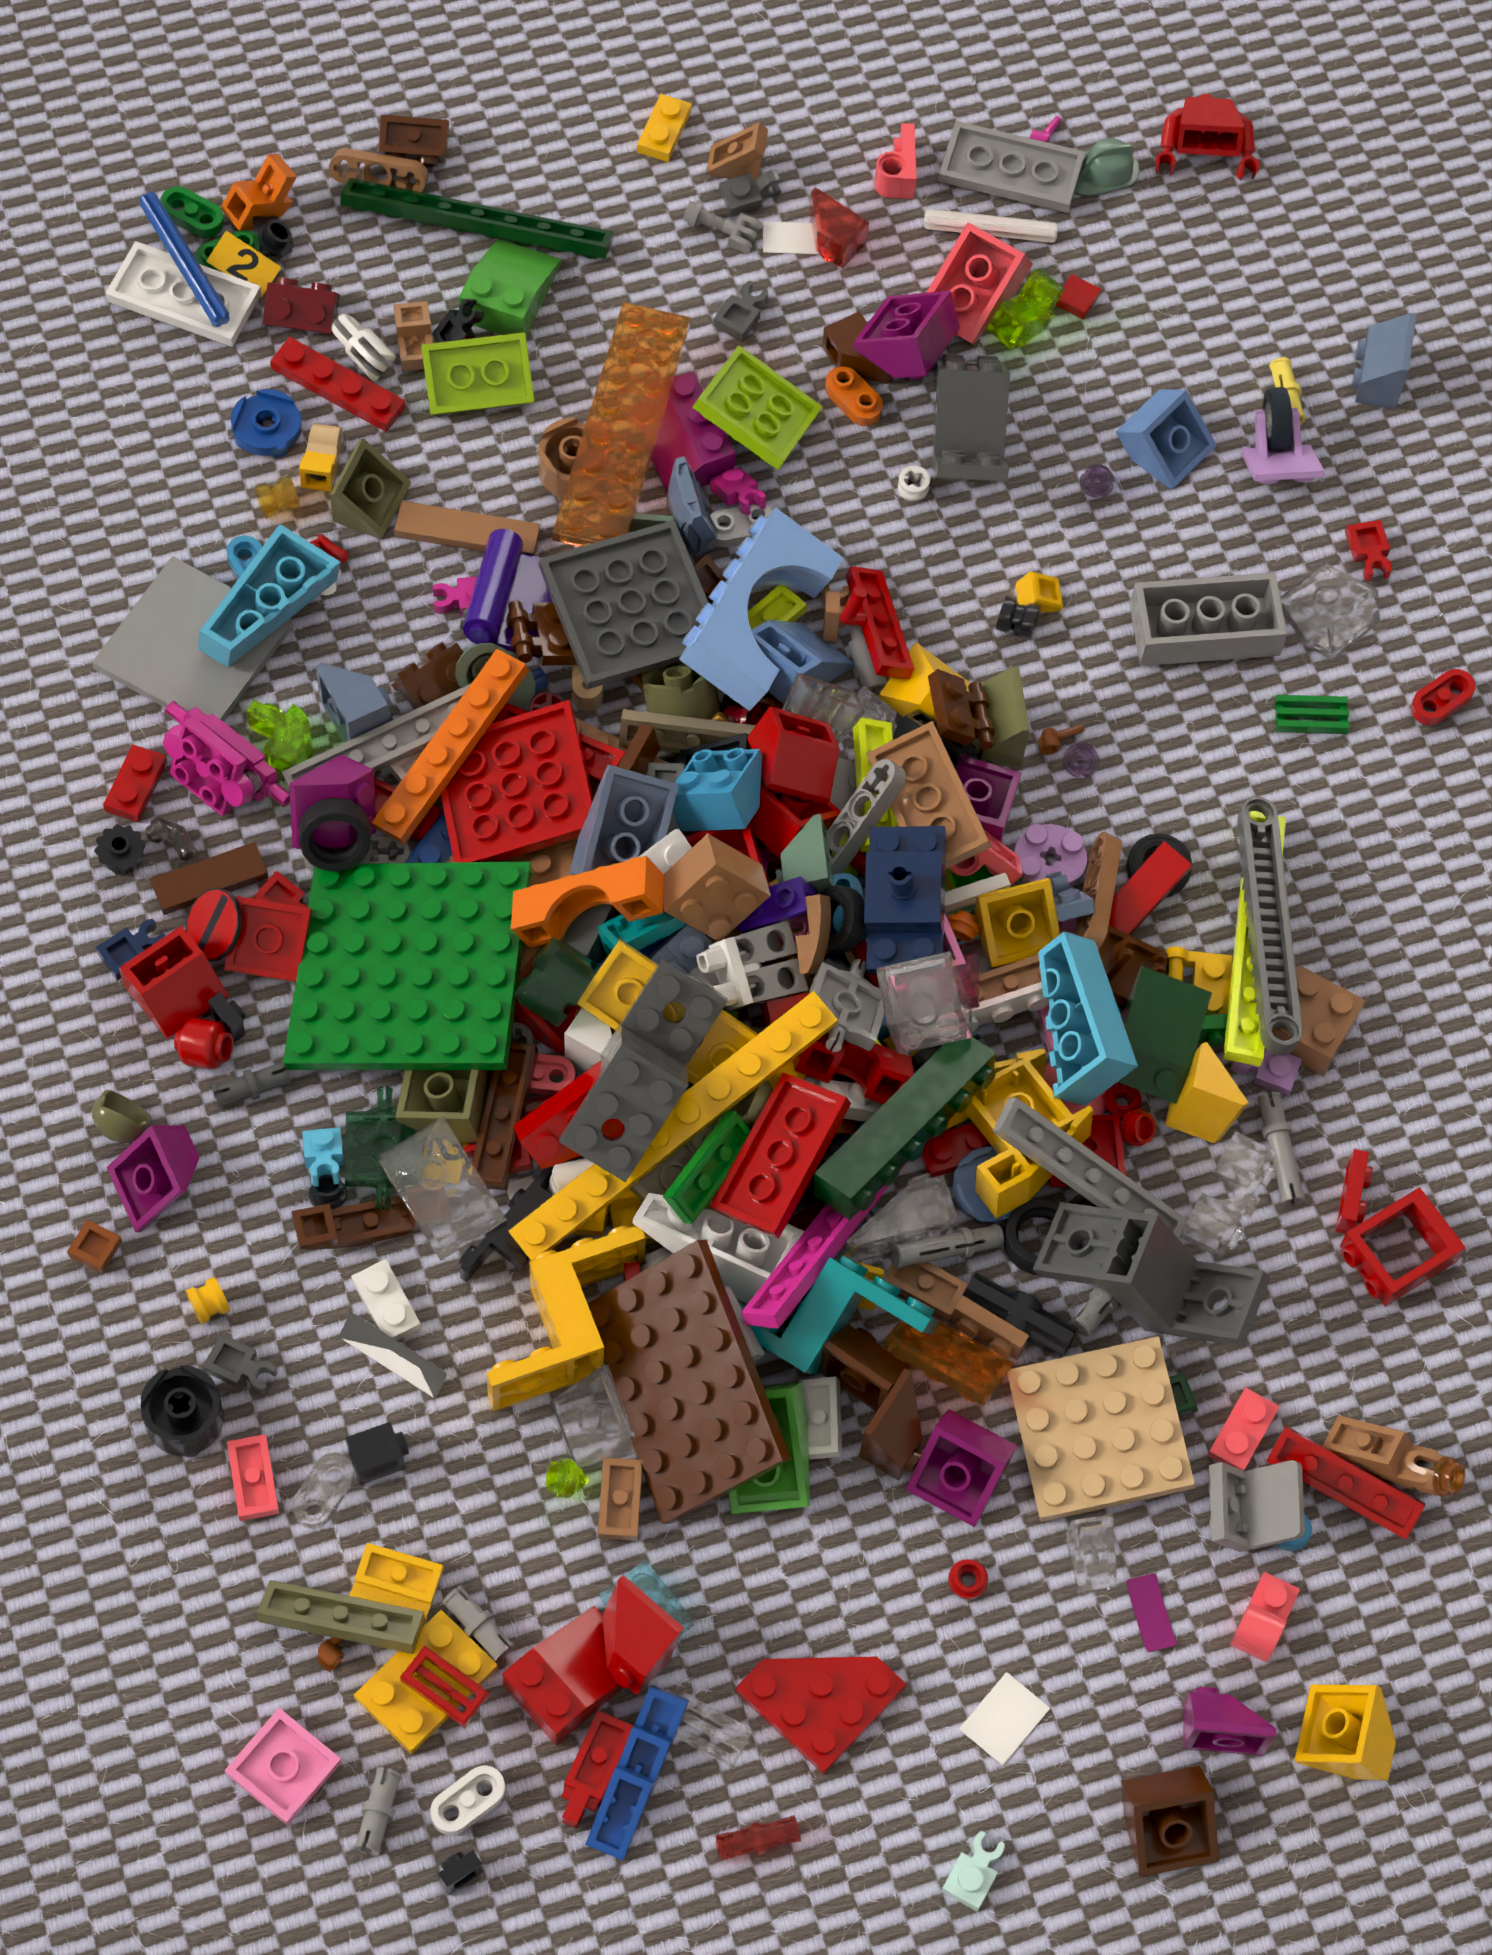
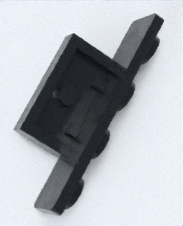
[459,1165,555,1282]

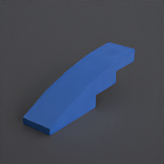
[585,1685,690,1860]

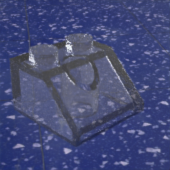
[1280,562,1380,660]
[877,951,972,1054]

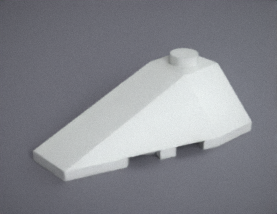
[632,1193,804,1304]

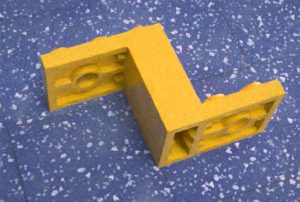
[486,1225,646,1412]

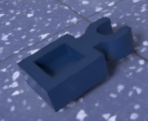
[95,919,166,981]

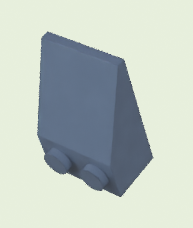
[569,765,679,875]

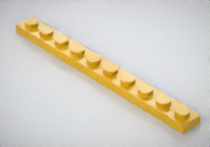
[508,991,839,1261]

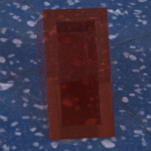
[809,187,869,269]

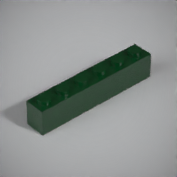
[813,1029,996,1220]

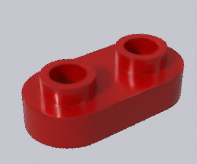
[1411,669,1476,726]

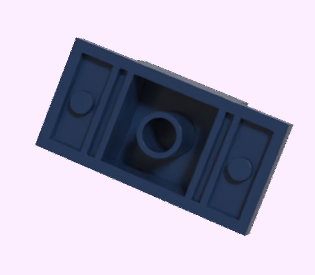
[864,826,946,974]

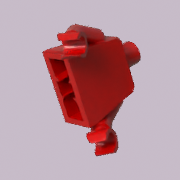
[1155,93,1260,180]

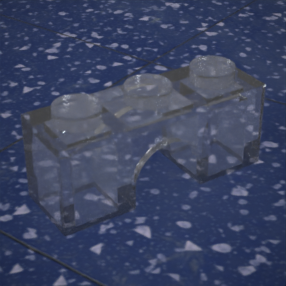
[1180,1131,1277,1258]

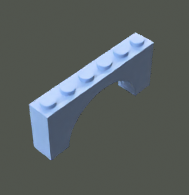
[679,507,843,711]

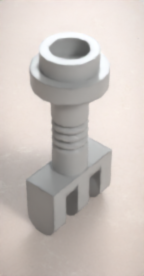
[683,200,761,253]

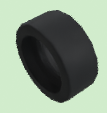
[299,798,371,872]
[1004,1198,1060,1275]

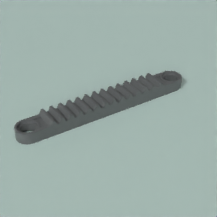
[1237,796,1303,1055]

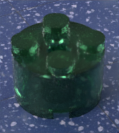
[513,937,598,1028]

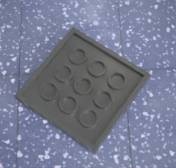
[538,520,708,689]

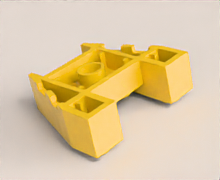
[944,1048,1093,1219]

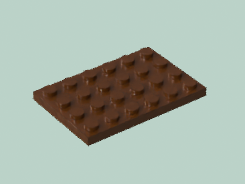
[587,1240,791,1524]

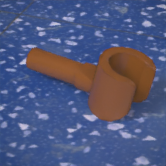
[1037,724,1085,755]
[317,1637,345,1672]

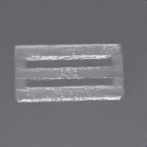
[675,1691,753,1768]

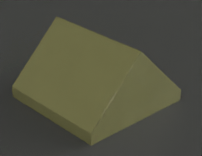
[330,438,411,538]

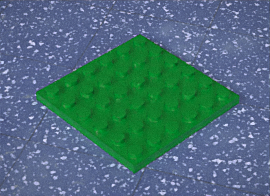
[283,862,533,1070]

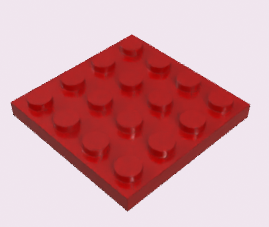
[441,700,593,862]

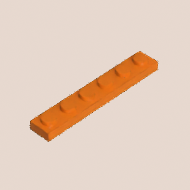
[371,649,529,845]

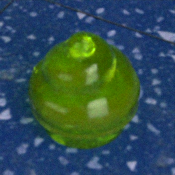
[546,1458,589,1498]

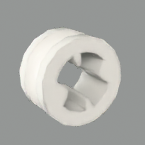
[898,466,930,501]

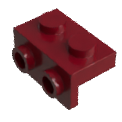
[262,278,340,334]

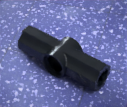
[963,1273,1078,1358]

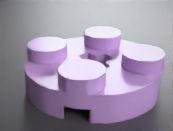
[1014,824,1087,887]

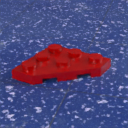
[735,1656,906,1775]

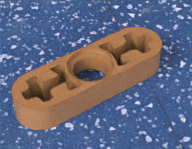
[329,148,429,192]

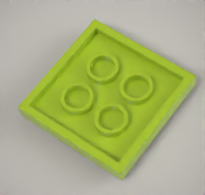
[692,345,823,470]

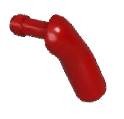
[310,534,349,563]

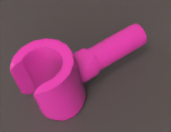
[1030,116,1062,143]

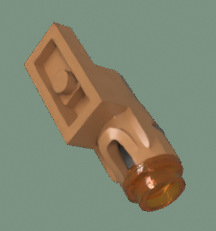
[1323,1415,1465,1496]

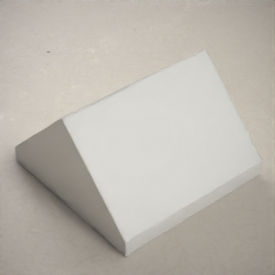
[564,1008,612,1074]

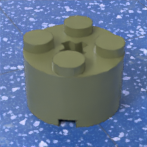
[641,662,720,719]

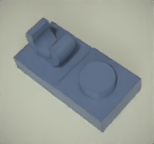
[1046,871,1095,922]
[648,924,713,973]

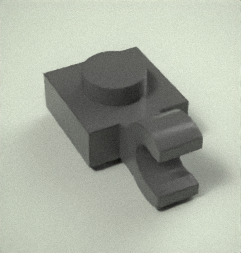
[719,169,781,217]

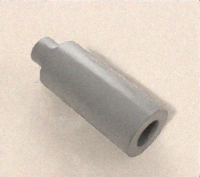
[848,627,888,697]

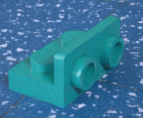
[597,908,686,956]

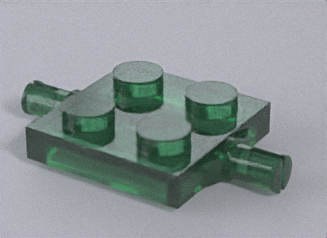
[345,1086,423,1210]

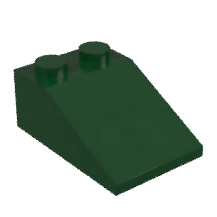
[1118,965,1212,1104]

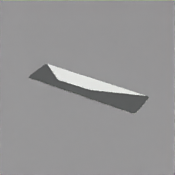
[339,1312,447,1398]

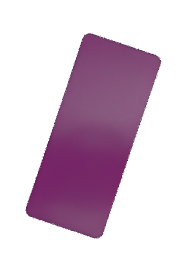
[1126,1573,1177,1652]

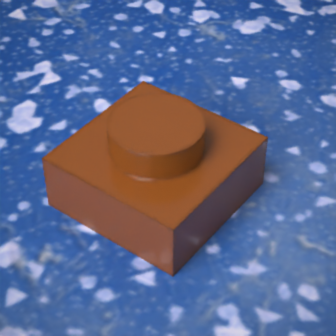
[67,1219,122,1274]

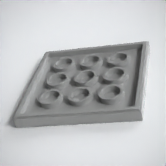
[92,556,293,722]

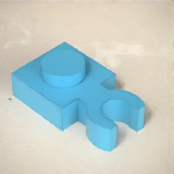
[302,1127,344,1187]

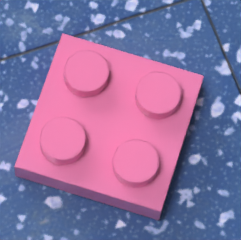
[224,1708,342,1826]

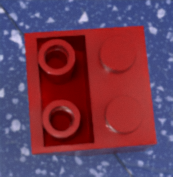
[747,706,840,805]
[119,926,229,1040]

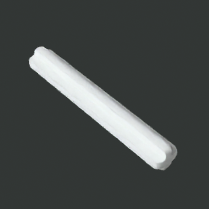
[924,209,1058,243]

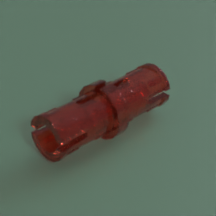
[715,1815,801,1862]

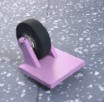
[1242,387,1324,484]

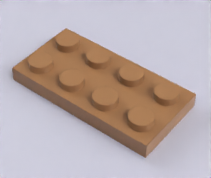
[866,721,992,869]

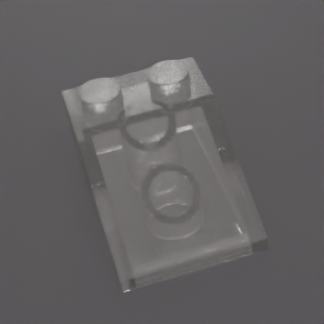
[378,1116,507,1261]
[834,1174,958,1262]

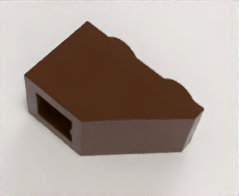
[822,311,893,384]

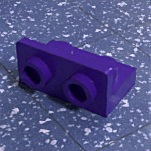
[737,876,818,934]

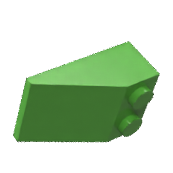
[459,238,562,337]
[729,1381,810,1514]

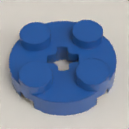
[231,389,302,458]

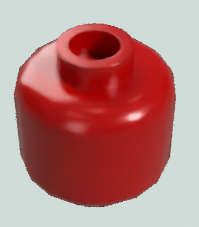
[174,1018,234,1070]

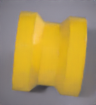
[185,1277,231,1325]

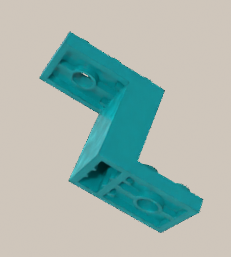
[737,1256,939,1374]

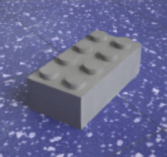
[1129,572,1287,666]

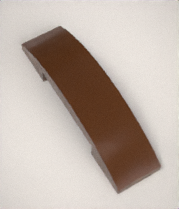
[291,1181,452,1250]

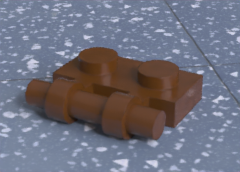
[507,600,577,666]
[928,669,995,750]

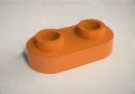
[825,366,883,426]

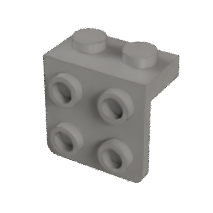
[1208,1460,1305,1552]

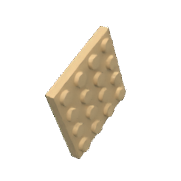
[1006,1336,1195,1522]

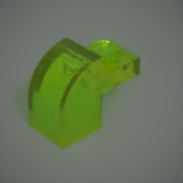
[986,268,1065,350]
[246,700,313,774]

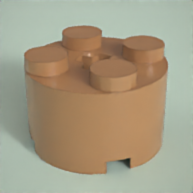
[538,418,609,503]

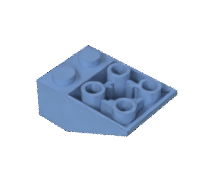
[751,620,854,707]

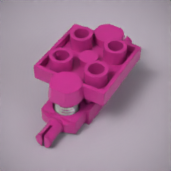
[163,701,290,817]

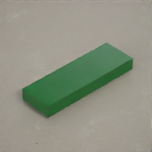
[663,1111,751,1224]

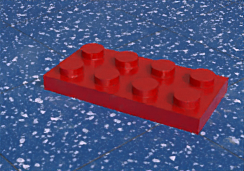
[710,1072,851,1239]

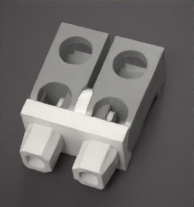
[696,920,808,1011]

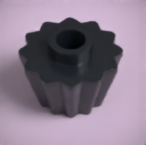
[94,824,146,875]

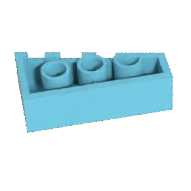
[198,524,340,668]
[1038,932,1138,1106]

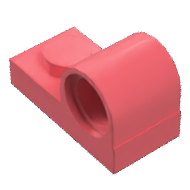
[874,123,917,199]
[949,830,1023,885]
[1230,1572,1300,1663]

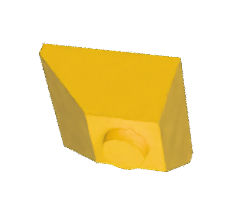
[877,642,970,720]
[1294,1684,1396,1781]

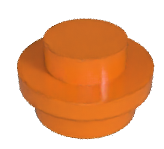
[947,910,981,942]

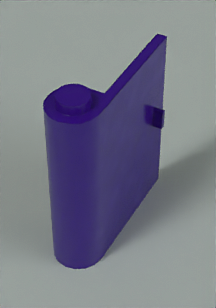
[463,529,553,658]

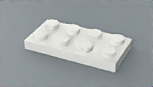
[105,241,261,347]

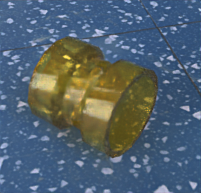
[255,475,300,519]

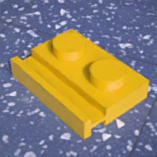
[349,1543,444,1624]

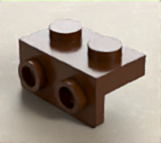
[376,115,450,167]
[391,642,463,710]

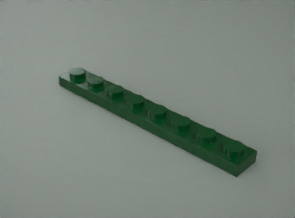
[340,178,614,259]

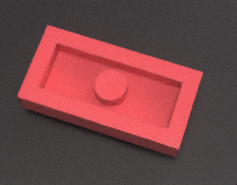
[1207,1387,1280,1470]
[227,1434,279,1521]

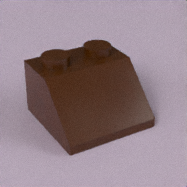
[819,1323,912,1412]
[1121,1765,1219,1877]

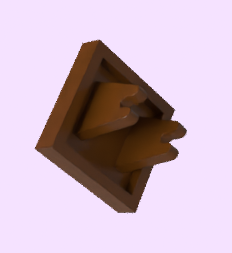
[1098,925,1168,1008]

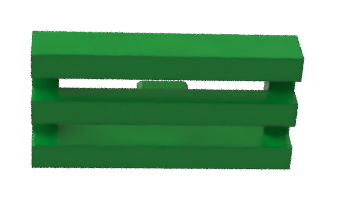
[1275,695,1350,734]

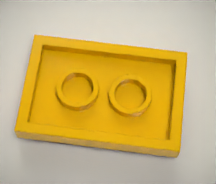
[354,1610,498,1755]

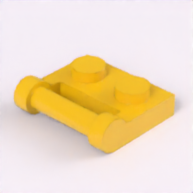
[1166,946,1233,1015]

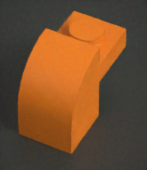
[220,154,297,231]

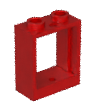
[1340,1187,1466,1307]

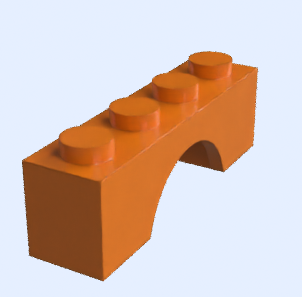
[511,856,664,948]

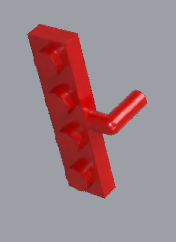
[840,566,915,679]

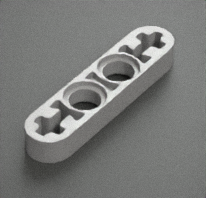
[827,759,906,875]

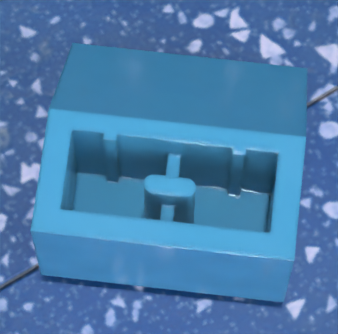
[673,748,762,831]

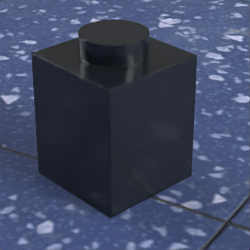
[345,1421,409,1485]

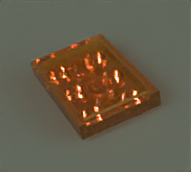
[882,1316,1014,1406]

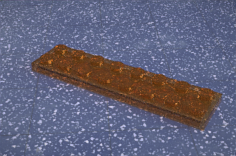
[552,302,690,547]

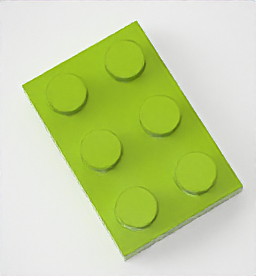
[421,332,534,416]

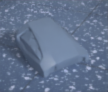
[666,456,718,556]

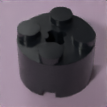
[141,1366,224,1458]

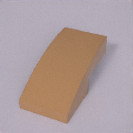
[393,301,433,371]
[795,894,831,975]

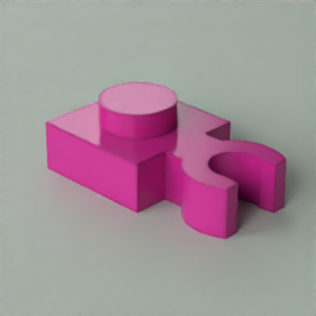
[710,467,766,515]
[432,577,477,616]

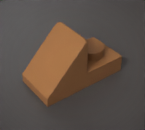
[706,122,768,181]

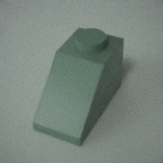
[776,814,834,894]

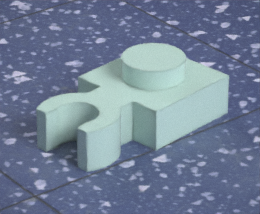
[941,1831,1005,1912]

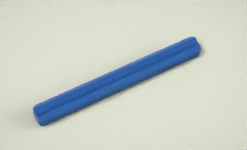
[139,191,230,327]

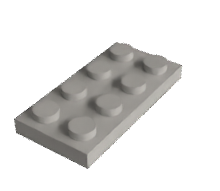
[938,121,1085,213]

